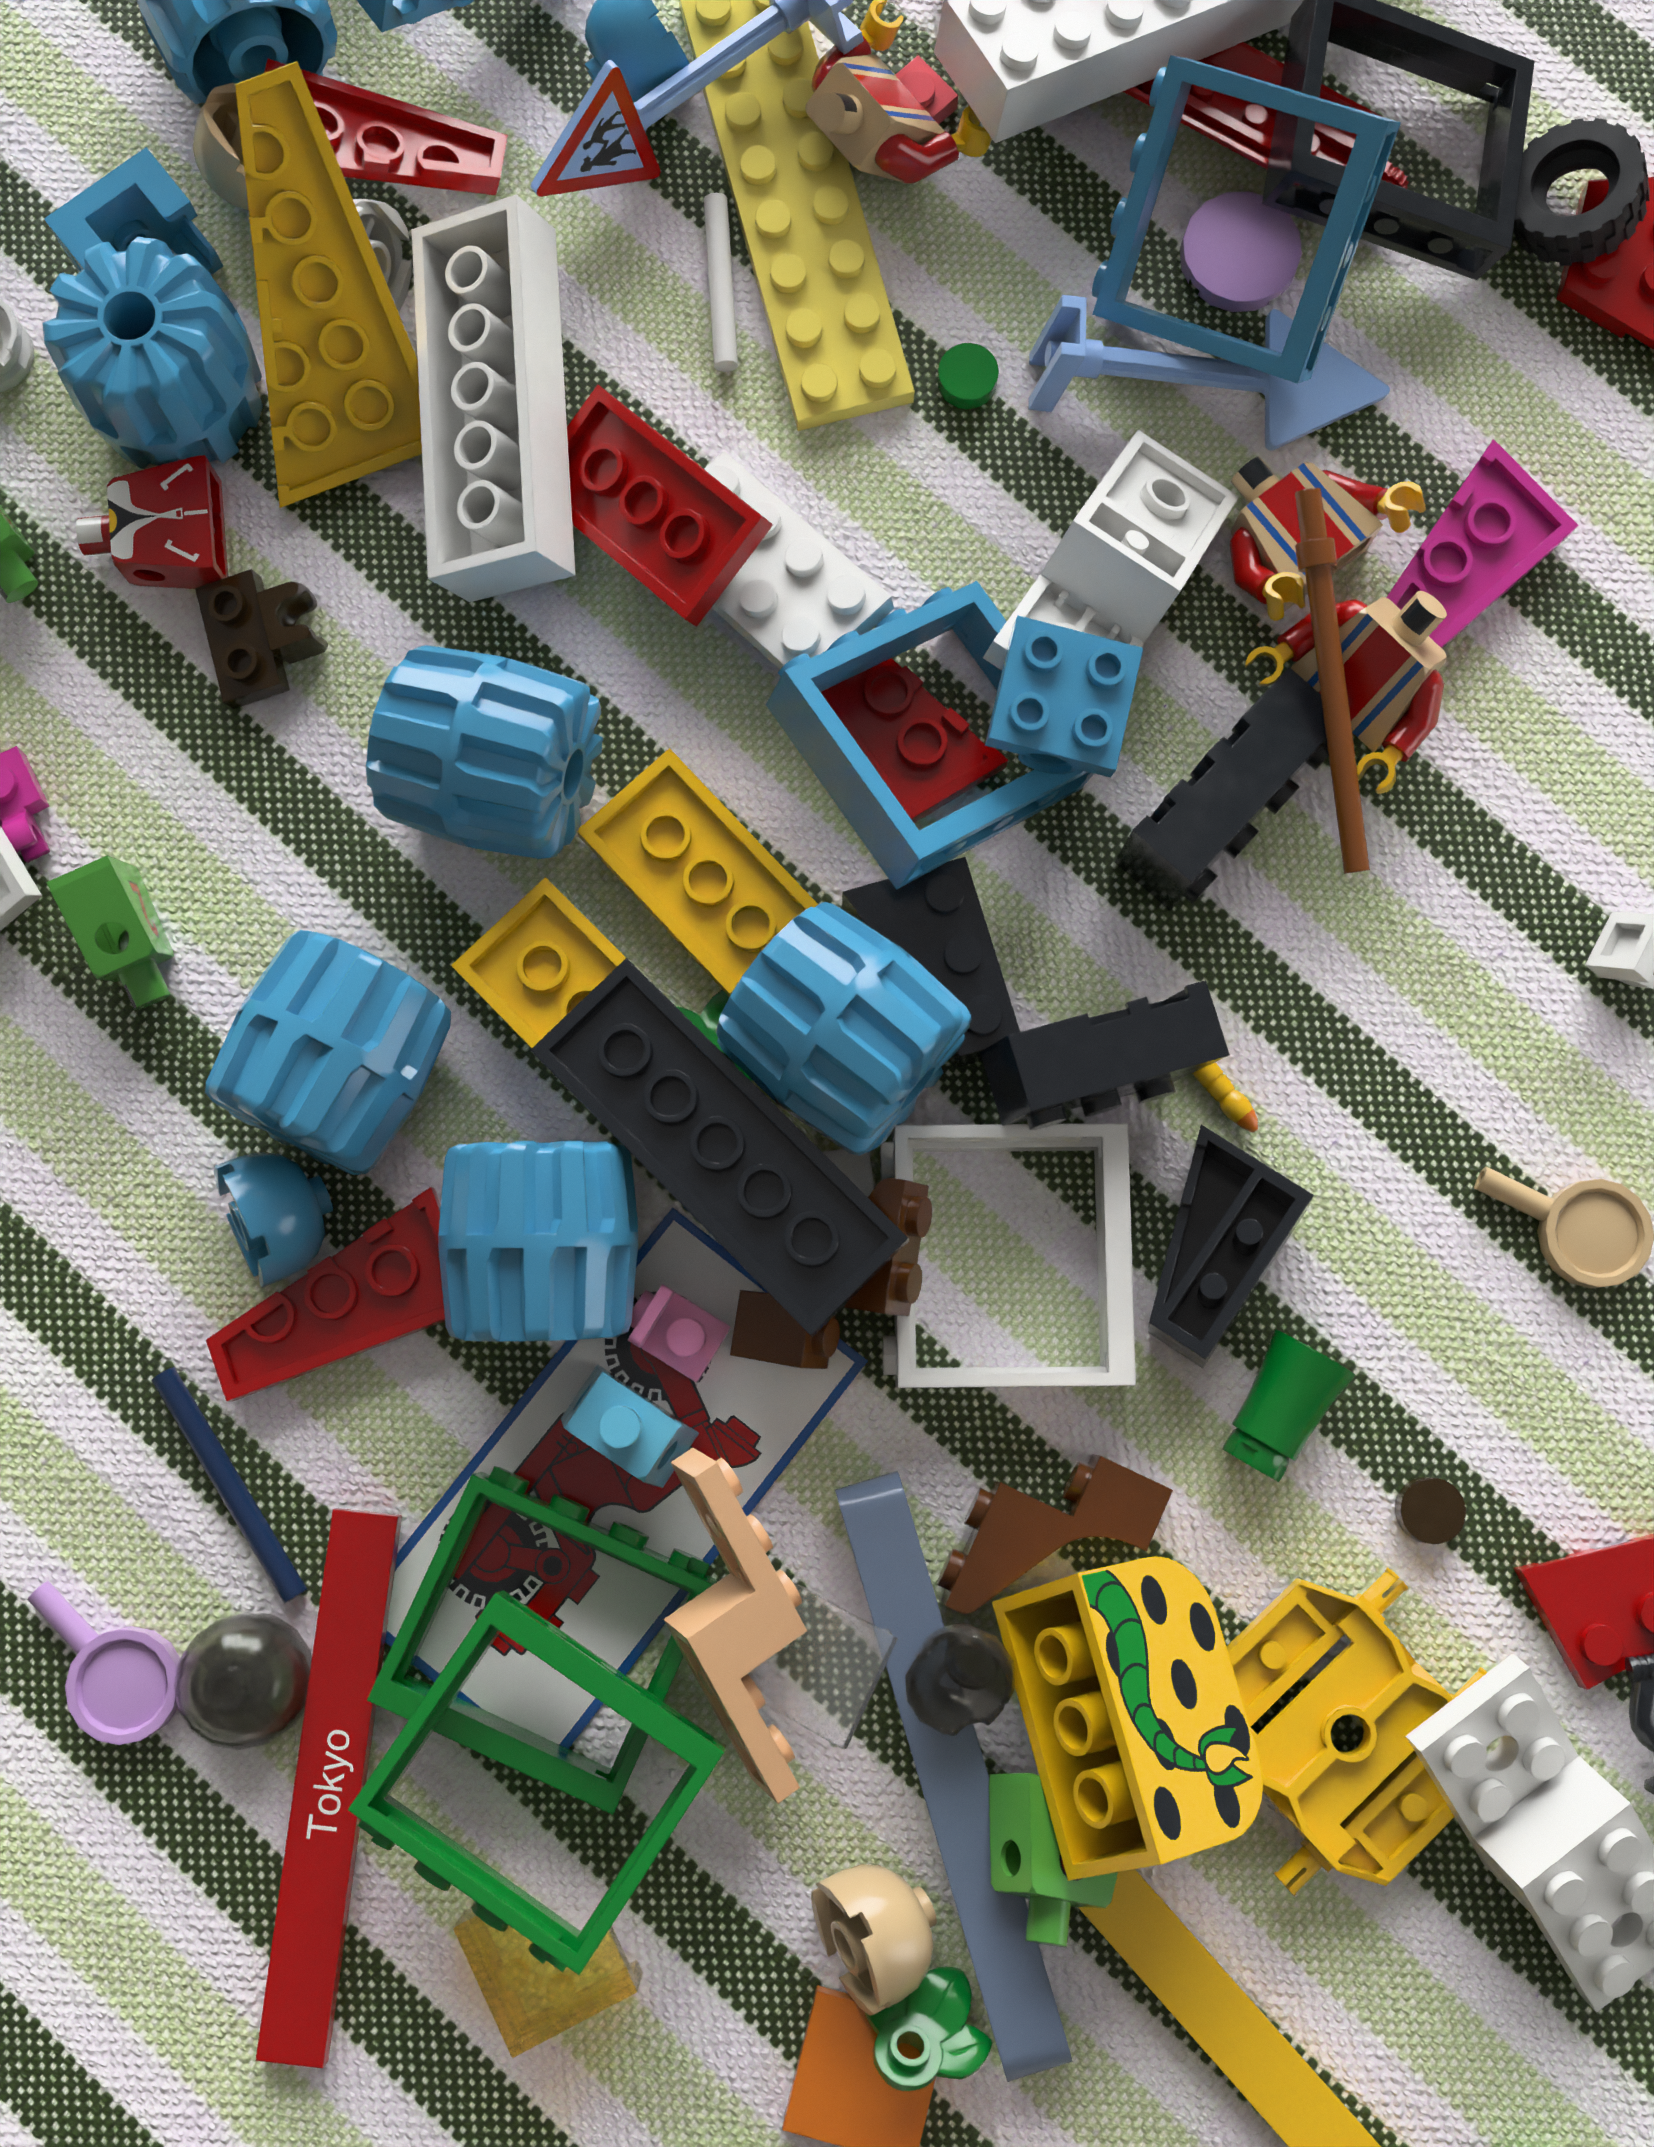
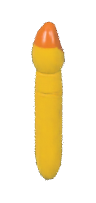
[1192,1062,1258,1132]

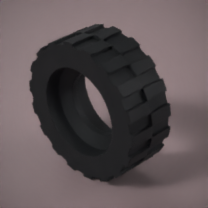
[1513,118,1650,266]

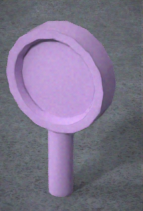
[27,1581,186,1745]

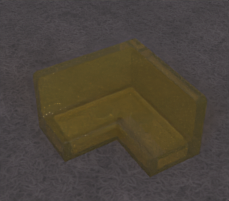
[453,1908,643,2058]

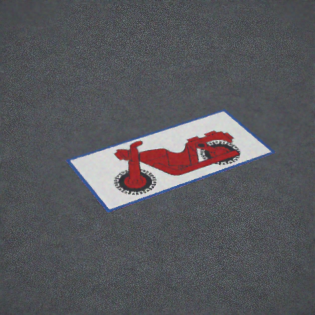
[385,1207,868,1749]

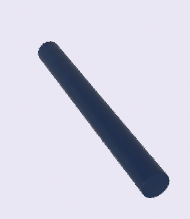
[151,1367,307,1604]

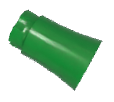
[1222,1329,1356,1482]

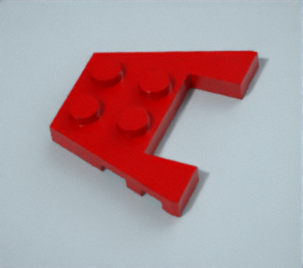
[1556,177,1654,358]

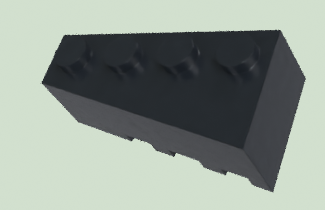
[1115,667,1329,911]

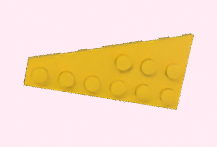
[235,61,422,508]

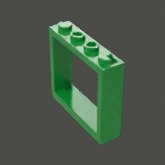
[367,1466,717,1815]
[348,1591,726,1975]

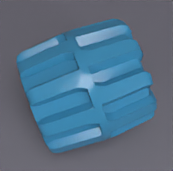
[137,0,337,104]
[42,237,263,469]
[366,645,603,859]
[715,902,971,1156]
[205,930,451,1175]
[438,1141,638,1342]

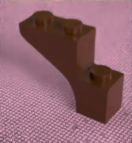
[730,1178,932,1369]
[936,1454,1173,1614]

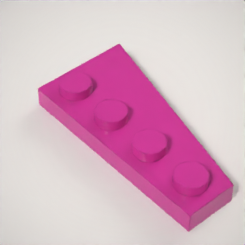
[1386,439,1579,648]

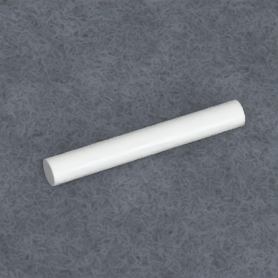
[704,193,738,372]

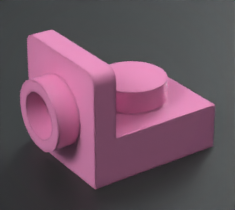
[628,1284,731,1383]

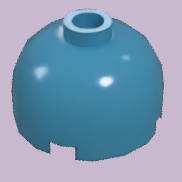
[584,0,690,103]
[214,1152,333,1288]

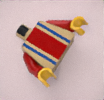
[805,0,992,184]
[1229,456,1426,621]
[1245,591,1447,794]

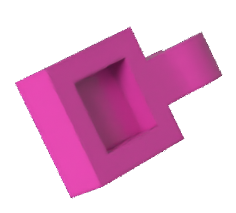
[0,746,50,863]

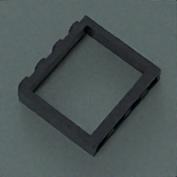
[1262,0,1535,280]

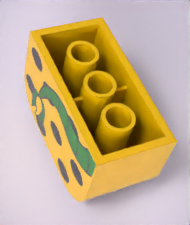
[992,1556,1263,1881]

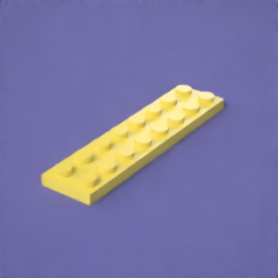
[679,0,915,431]

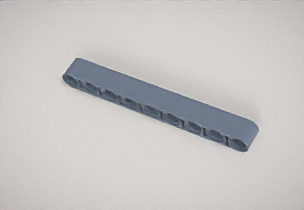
[835,1471,1073,2082]

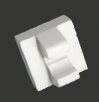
[1585,912,1654,989]

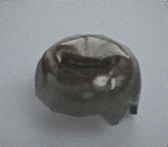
[905,1623,1015,1736]

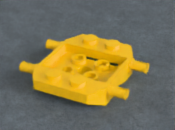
[1226,1568,1488,1896]

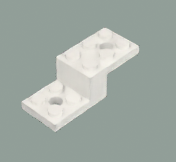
[983,430,1239,670]
[1406,1653,1654,2013]

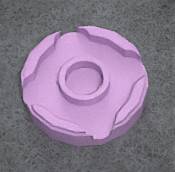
[1180,191,1302,312]

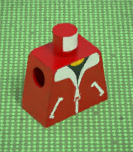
[76,455,229,589]

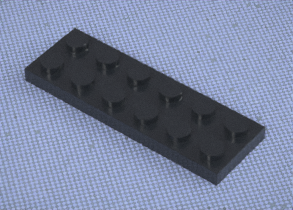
[531,958,909,1338]

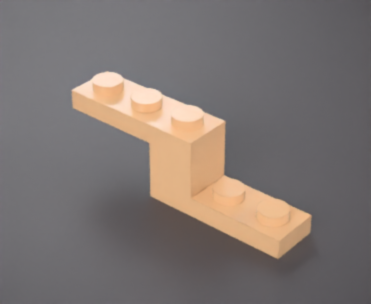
[663,1448,807,1804]

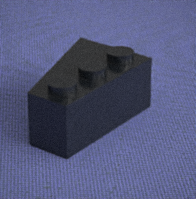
[841,857,1020,1068]
[980,980,1230,1130]

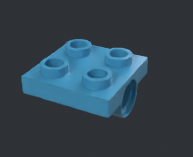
[985,615,1143,778]

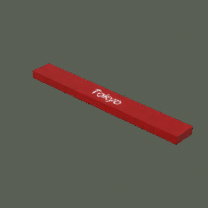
[256,1508,402,2069]

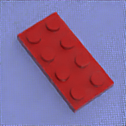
[567,384,773,627]

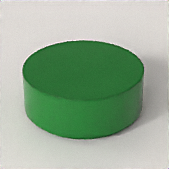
[937,343,999,409]

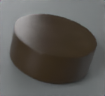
[1395,1477,1466,1544]

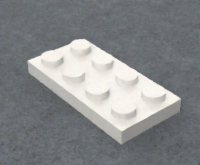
[705,451,894,669]

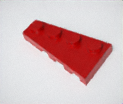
[264,59,508,195]
[821,658,1009,823]
[206,1187,445,1402]
[1513,1533,1654,1690]

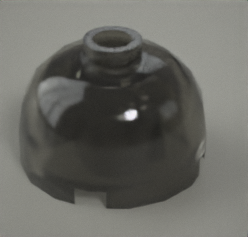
[174,1612,312,1750]

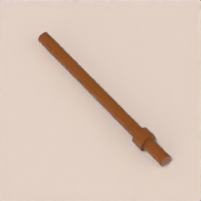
[1295,488,1370,874]

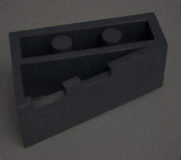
[1148,1124,1314,1368]

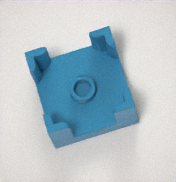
[44,147,223,275]

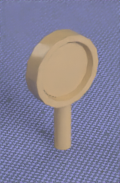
[1474,1167,1654,1289]

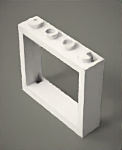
[880,1123,1136,1388]

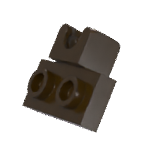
[195,569,328,709]

